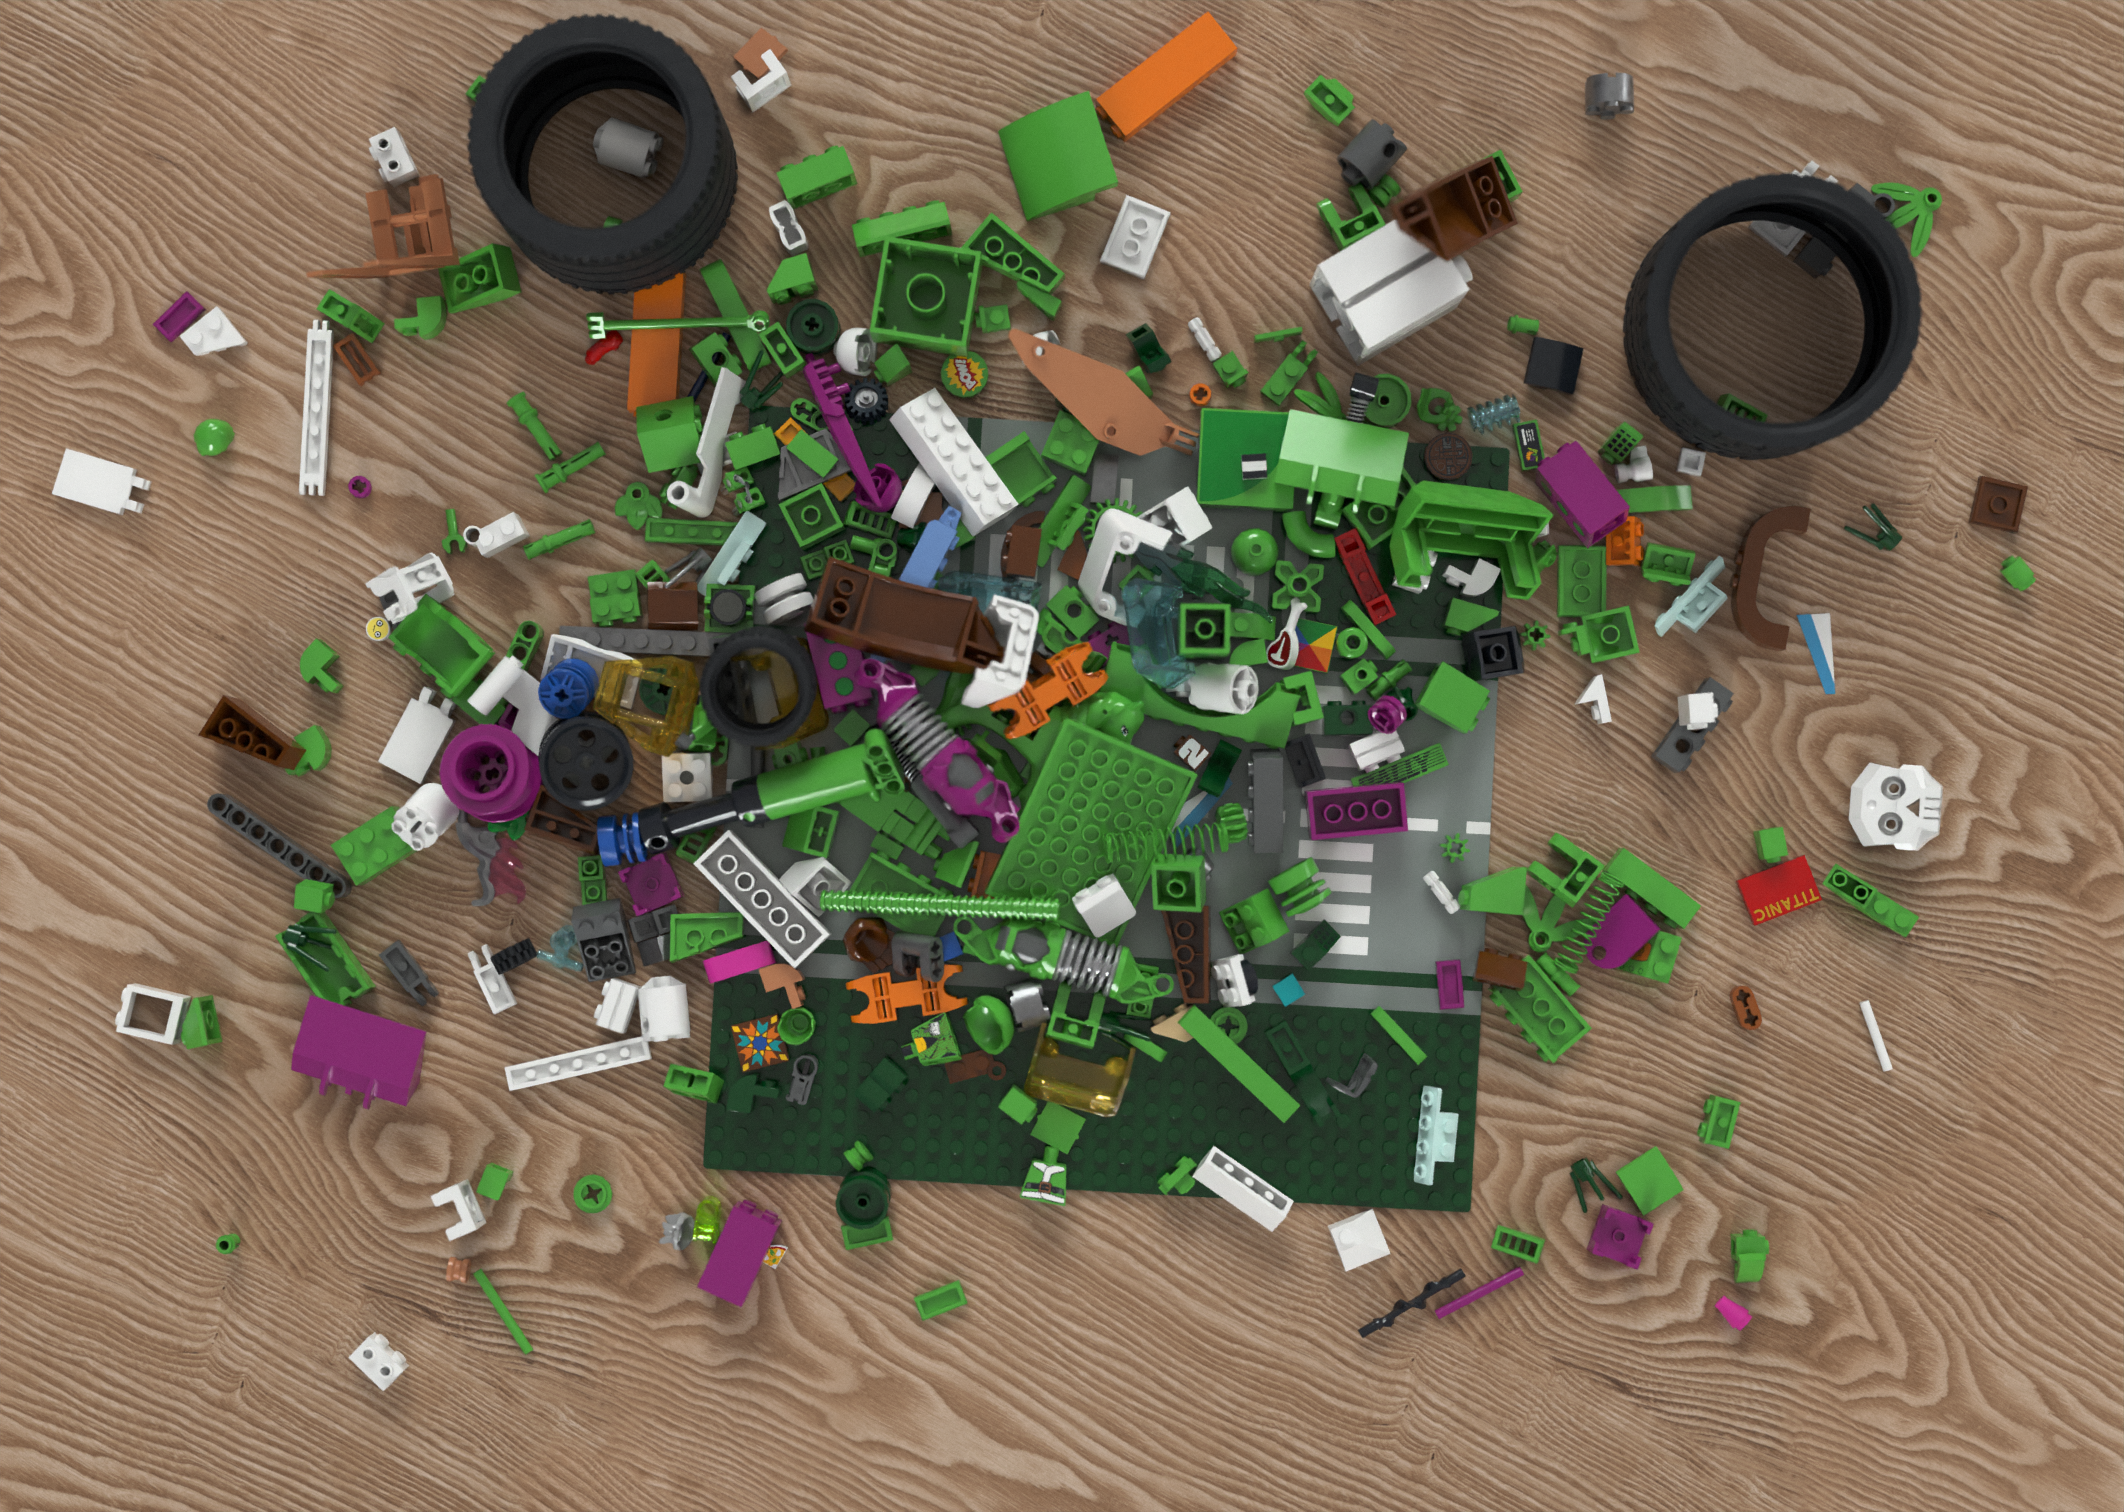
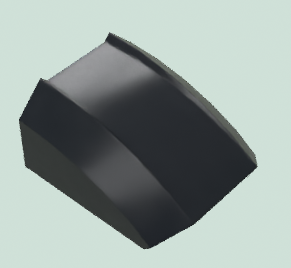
[1461,626,1524,681]

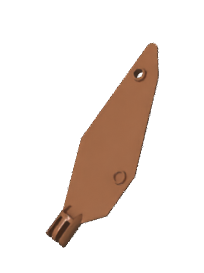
[1008,329,1200,456]

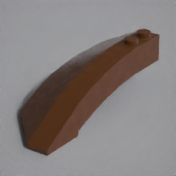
[1390,156,1518,262]
[804,556,1005,675]

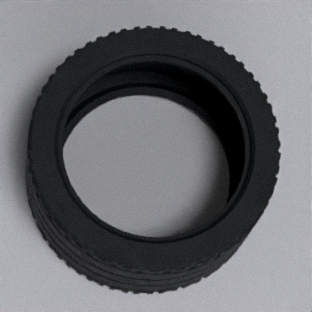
[467,14,738,295]

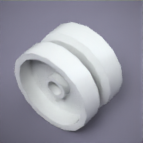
[754,573,814,626]

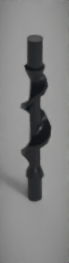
[1358,1268,1466,1338]

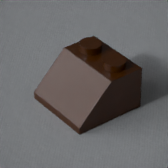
[1472,948,1527,991]

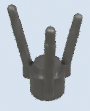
[665,547,713,589]

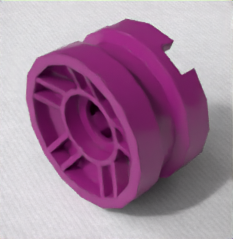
[1368,695,1407,734]

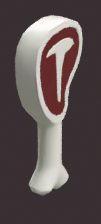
[1266,597,1307,670]

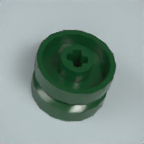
[786,299,841,357]
[835,1167,892,1230]

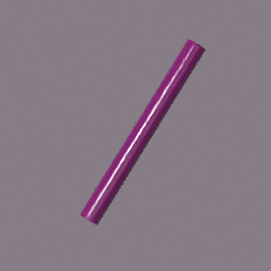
[1435,1266,1524,1319]

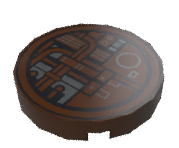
[1424,432,1473,481]

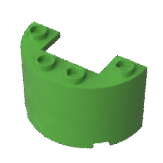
[388,594,495,699]

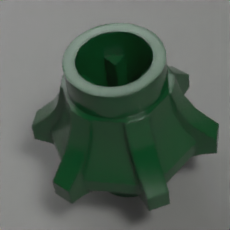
[897,522,927,554]
[1386,686,1418,721]

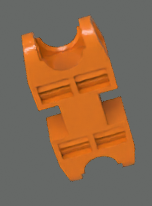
[988,642,1108,739]
[846,964,968,1024]

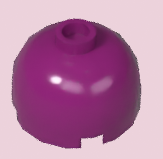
[854,463,903,513]

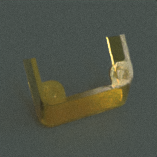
[731,637,829,750]
[1024,1023,1136,1117]

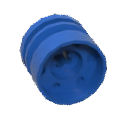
[538,658,599,719]
[597,812,648,867]

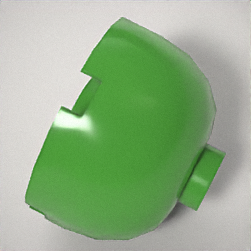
[1231,528,1279,576]

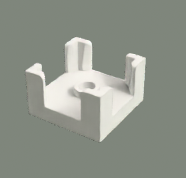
[731,49,791,112]
[431,1179,486,1241]

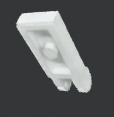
[468,944,517,1015]

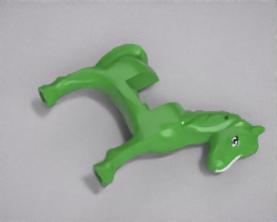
[912,672,1144,817]

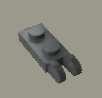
[379,940,439,1006]

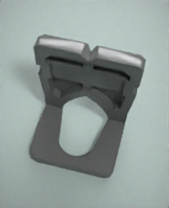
[1326,1053,1378,1097]

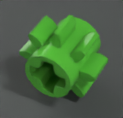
[1519,620,1551,651]
[1439,833,1470,863]

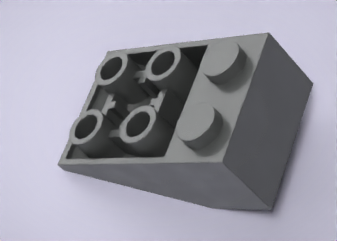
[571,898,636,982]

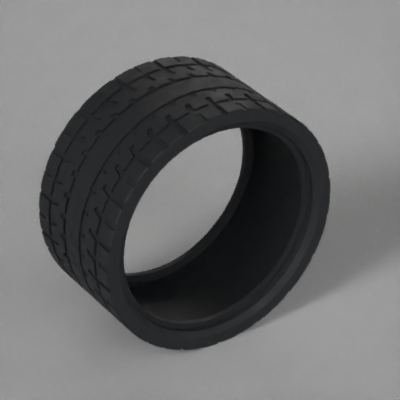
[1623,173,1922,460]

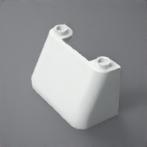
[961,594,1038,708]

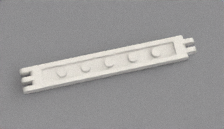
[299,320,334,496]

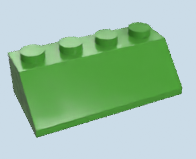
[852,200,952,257]

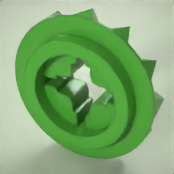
[1210,1007,1247,1044]
[573,1174,613,1214]

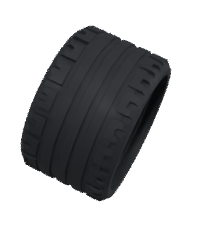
[699,627,817,747]

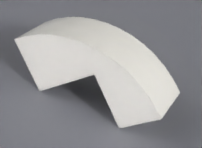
[891,463,936,528]

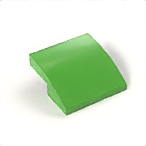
[1616,1146,1684,1216]

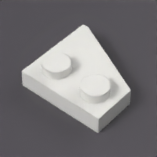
[180,306,248,356]

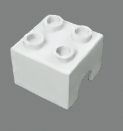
[1137,486,1213,547]

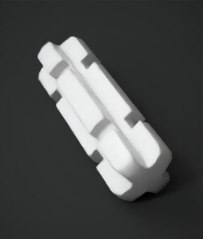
[1188,317,1222,362]
[1423,871,1460,914]

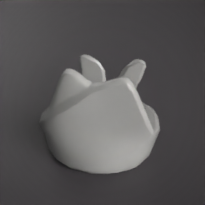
[659,1212,695,1250]

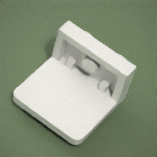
[1072,874,1136,937]

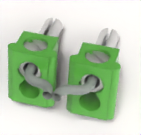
[721,467,765,516]

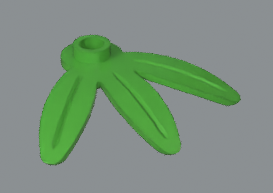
[1871,183,1942,257]
[1294,372,1347,420]
[1522,885,1595,952]

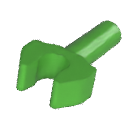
[442,509,468,554]

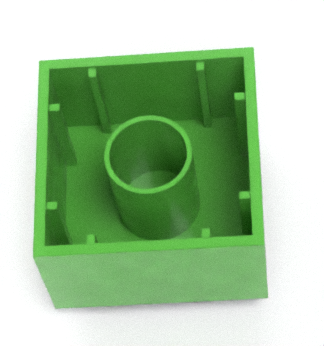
[870,236,983,357]

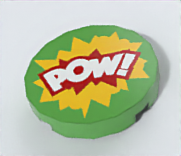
[941,351,988,399]

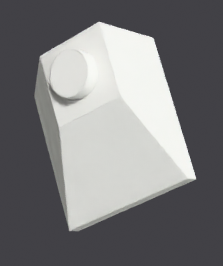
[779,857,852,917]
[1328,1208,1390,1271]

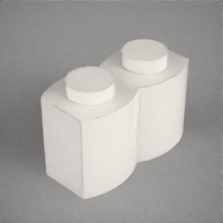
[769,200,808,256]

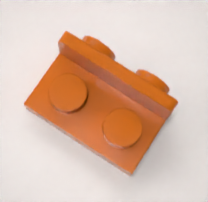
[1606,516,1644,566]
[967,850,1001,899]

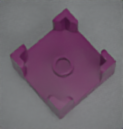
[618,853,685,916]
[1587,1204,1654,1270]

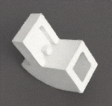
[1442,558,1501,597]

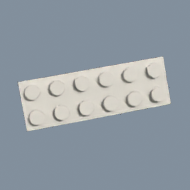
[890,388,1019,537]
[694,830,832,968]

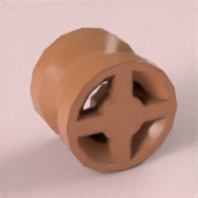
[446,1257,471,1283]

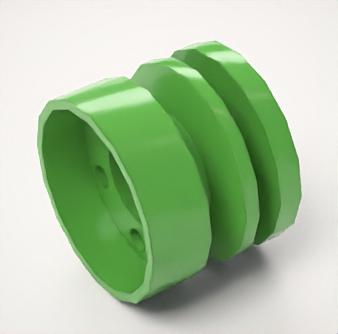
[1268,857,1332,917]

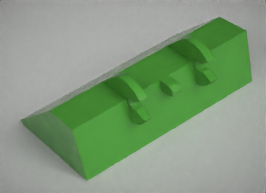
[1274,409,1409,514]

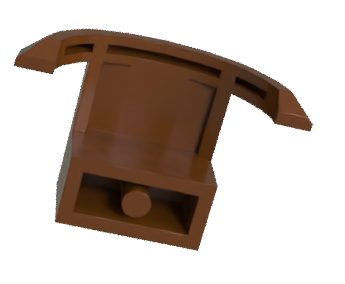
[1000,511,1045,605]

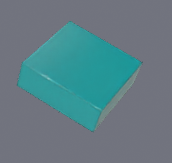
[1272,974,1305,1007]

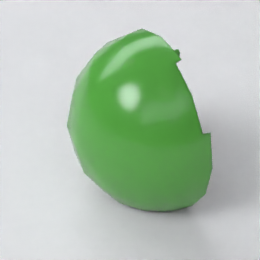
[962,995,1015,1055]

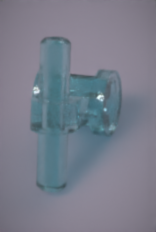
[536,925,584,972]

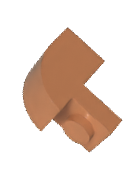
[759,963,806,1009]

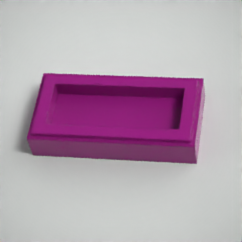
[153,291,206,343]
[1435,959,1465,1010]

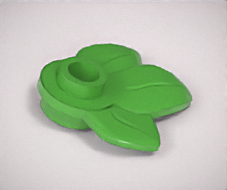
[615,482,663,530]

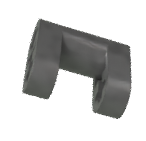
[892,931,944,982]

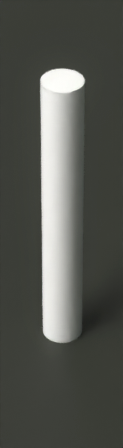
[1859,1000,1893,1071]

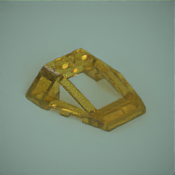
[593,656,700,757]

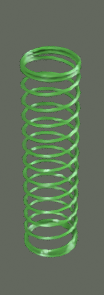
[1104,821,1229,864]

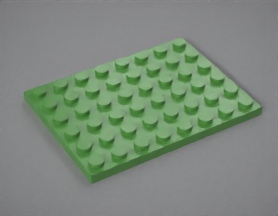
[984,716,1198,948]

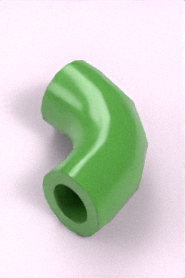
[1282,511,1335,558]

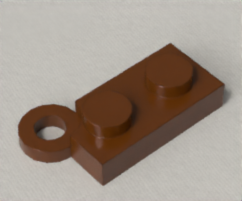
[945,1049,1006,1084]

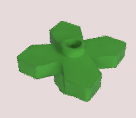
[1271,560,1324,613]

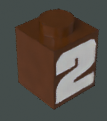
[1173,735,1212,772]

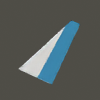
[1797,613,1835,694]
[1169,777,1233,848]

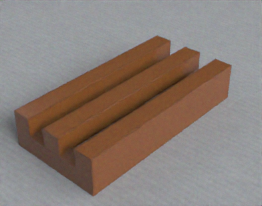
[333,332,381,386]

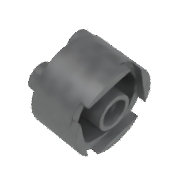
[1585,73,1634,120]
[1004,978,1051,1032]

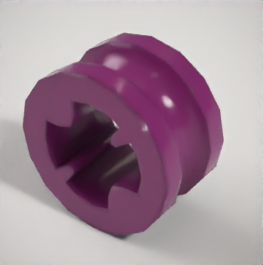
[348,476,372,499]

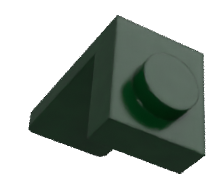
[1198,739,1242,798]

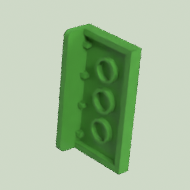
[850,850,954,937]
[1488,955,1592,1064]

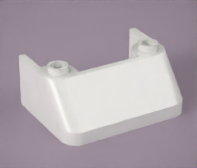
[1078,509,1173,629]

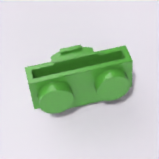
[1157,1156,1198,1196]

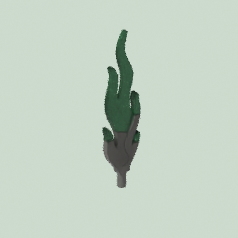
[1134,540,1273,623]

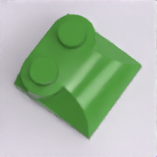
[1581,606,1640,663]

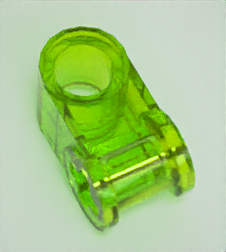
[692,1196,721,1245]

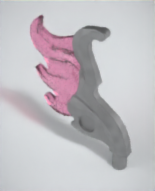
[455,811,526,906]

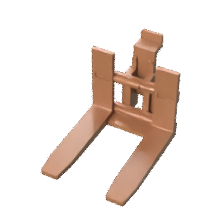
[306,174,460,279]

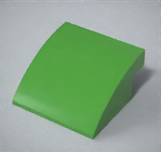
[998,91,1118,222]

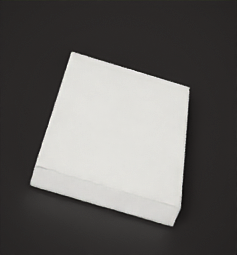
[1100,195,1171,280]

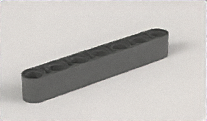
[207,793,352,898]

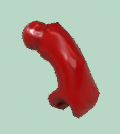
[585,330,623,365]

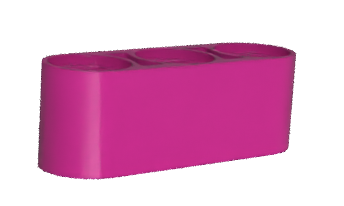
[703,941,776,984]

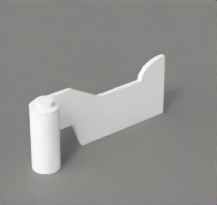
[667,367,746,518]
[467,655,615,786]

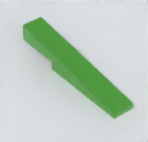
[1178,1005,1301,1123]

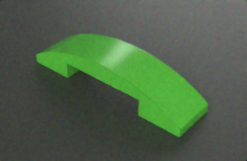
[1617,485,1693,514]

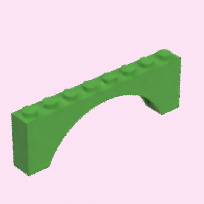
[1099,641,1300,749]

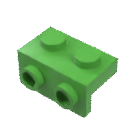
[1640,542,1695,586]
[1697,1094,1741,1149]

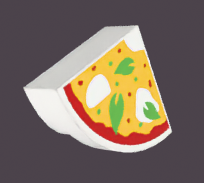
[764,1245,788,1269]

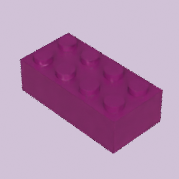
[1305,782,1408,840]

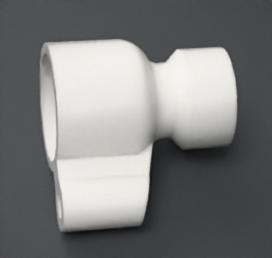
[1615,446,1653,483]

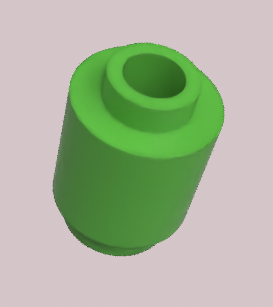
[2000,555,2036,592]

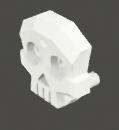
[1849,763,1943,851]

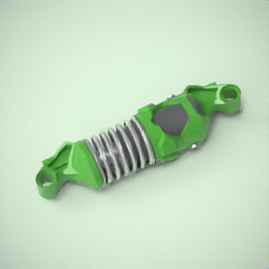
[953,916,1174,1007]

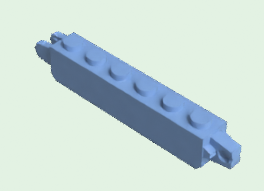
[869,506,962,664]

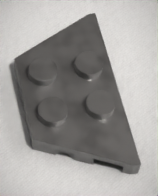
[778,429,852,501]

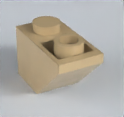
[1150,1003,1193,1042]

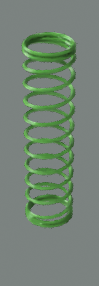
[1553,872,1625,974]

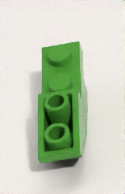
[1822,863,1919,938]

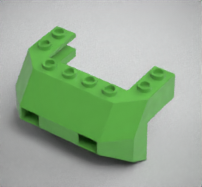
[1389,481,1554,600]

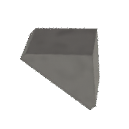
[637,934,670,966]

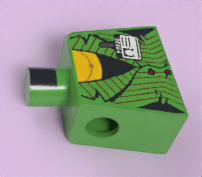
[901,1012,962,1066]

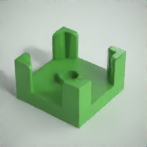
[1280,671,1324,727]

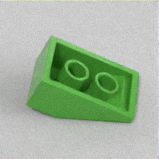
[438,243,522,314]

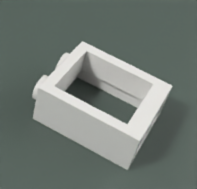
[115,983,191,1045]

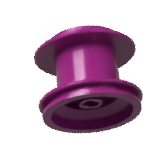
[440,724,543,823]

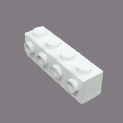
[1192,1146,1293,1232]

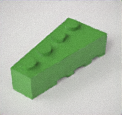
[961,212,1065,295]

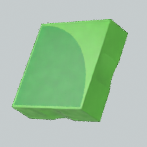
[1196,408,1294,512]

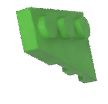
[670,912,744,963]

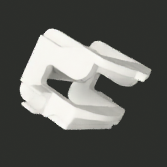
[366,553,454,624]

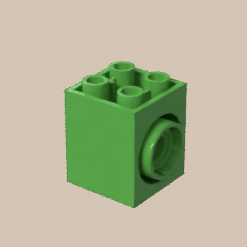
[636,396,705,473]

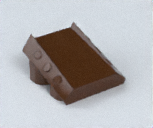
[647,581,698,630]

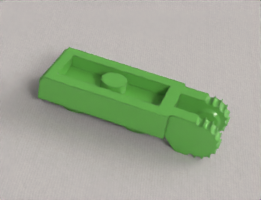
[1260,340,1318,406]

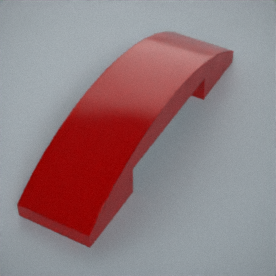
[1334,528,1396,625]

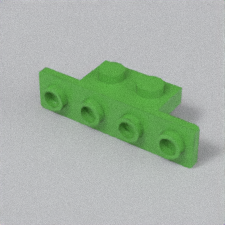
[1037,475,1091,567]

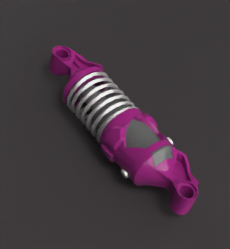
[854,658,1020,843]

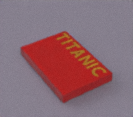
[1736,855,1822,926]

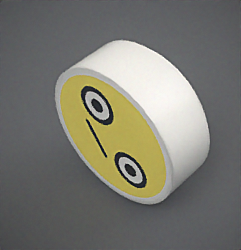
[366,617,392,641]

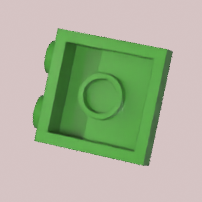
[587,569,643,627]

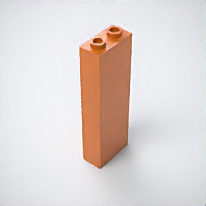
[1095,12,1238,142]
[627,272,686,417]

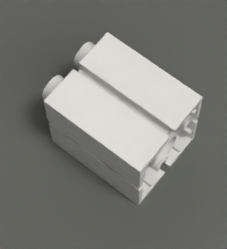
[1309,220,1473,366]

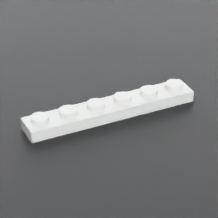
[505,1036,652,1091]

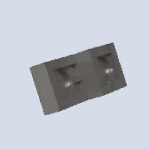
[1090,453,1119,506]

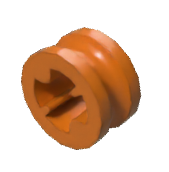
[1190,383,1211,407]

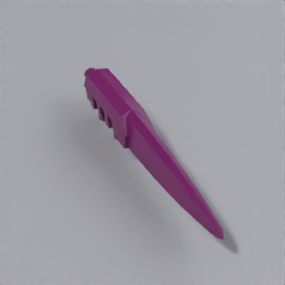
[803,353,882,507]

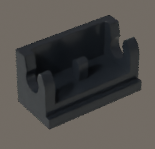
[1285,733,1326,788]

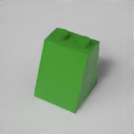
[1415,661,1490,734]

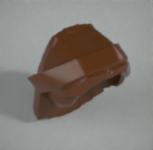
[843,917,895,974]

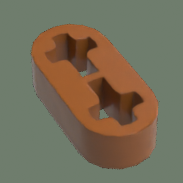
[1729,985,1762,1030]

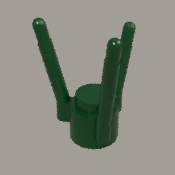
[739,350,784,412]
[1844,503,1902,551]
[283,923,337,972]
[1098,1010,1152,1052]
[1569,1157,1623,1213]

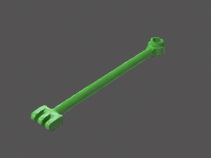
[586,310,770,339]

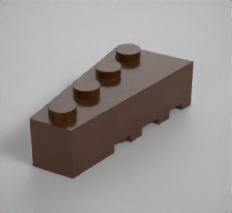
[198,695,306,770]
[1161,906,1211,1003]

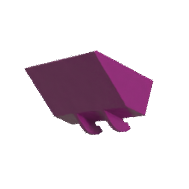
[291,995,427,1109]

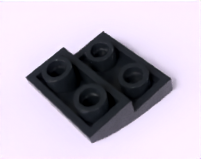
[1524,337,1584,395]

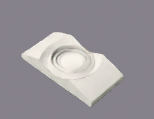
[540,634,644,709]

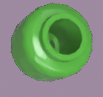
[1335,627,1368,659]

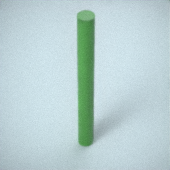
[473,1269,533,1355]

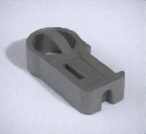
[786,1053,819,1105]

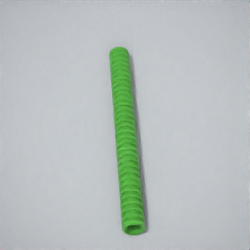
[820,890,1061,921]

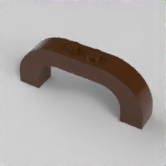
[1730,506,1811,651]

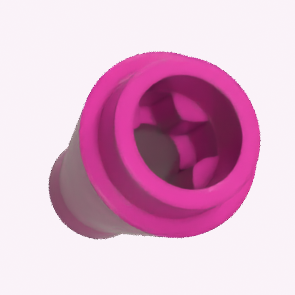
[1715,1295,1752,1331]

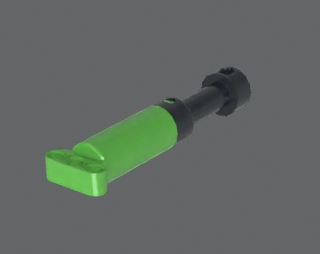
[638,729,904,854]

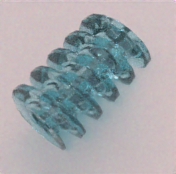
[1467,394,1520,435]

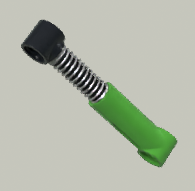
[1313,372,1379,530]

